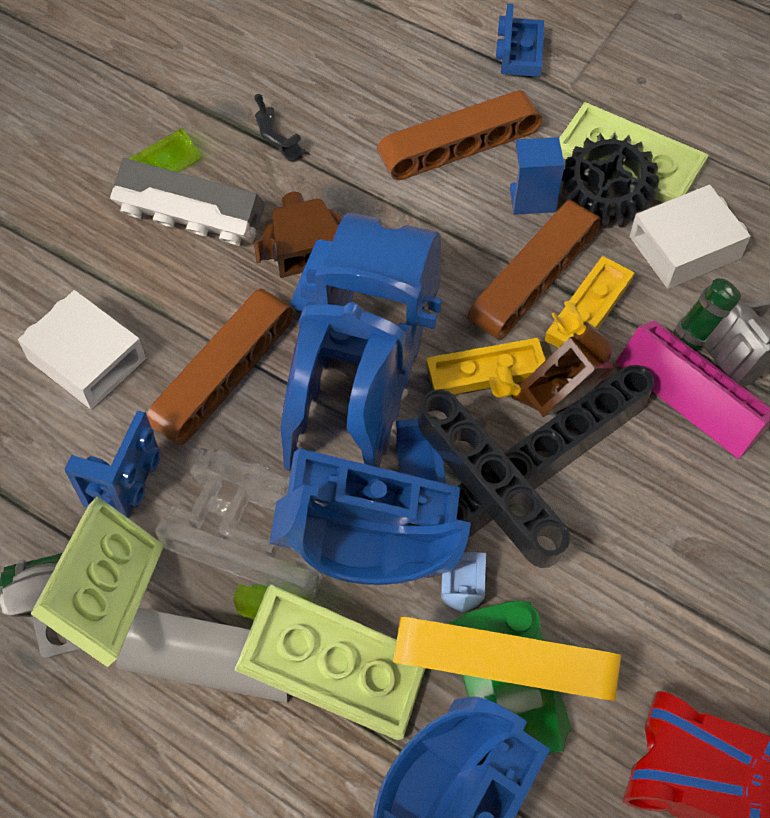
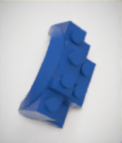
[269,448,471,585]
[373,696,550,818]

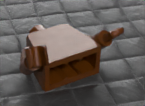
[254,191,344,278]

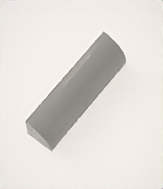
[116,608,290,703]

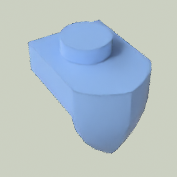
[441,552,486,613]

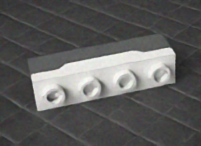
[110,158,265,246]

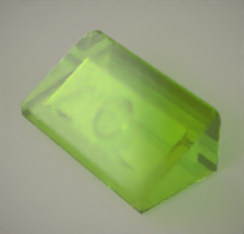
[128,127,202,172]

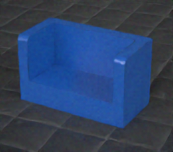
[510,137,564,215]
[396,417,446,484]

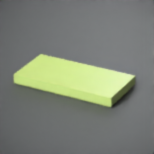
[559,102,709,203]
[31,496,164,667]
[234,584,426,740]

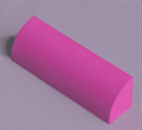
[615,320,770,459]

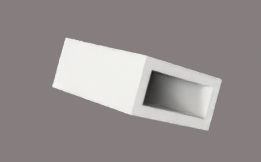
[629,185,751,289]
[18,290,146,410]

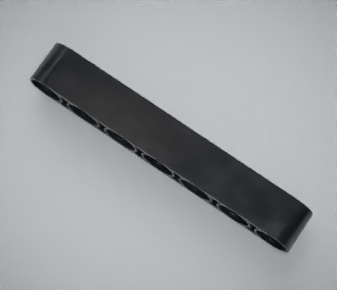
[457,365,654,538]

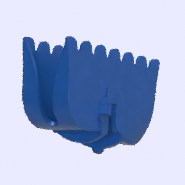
[280,212,442,471]

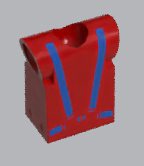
[622,691,770,818]

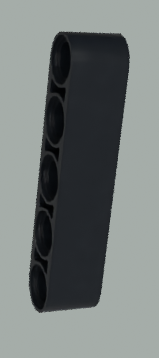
[417,389,570,568]

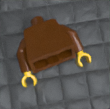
[488,301,614,417]

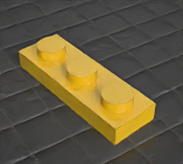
[545,256,635,348]
[426,338,546,395]

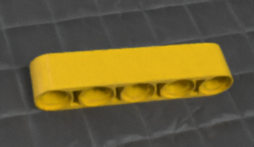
[393,617,621,701]

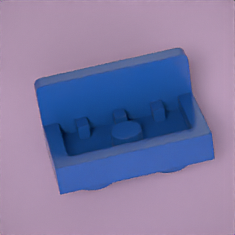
[496,3,544,77]

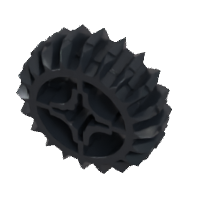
[562,132,659,228]

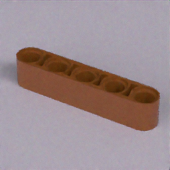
[377,90,543,180]
[467,199,601,340]
[147,288,295,445]

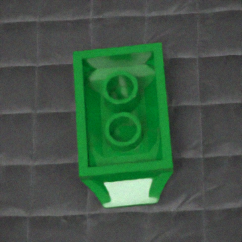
[448,601,572,755]

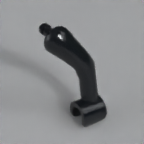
[254,94,306,161]

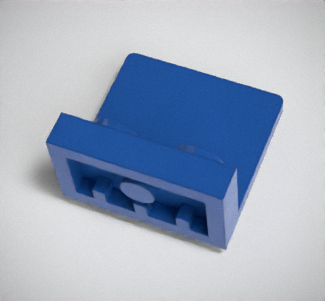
[64,411,161,519]

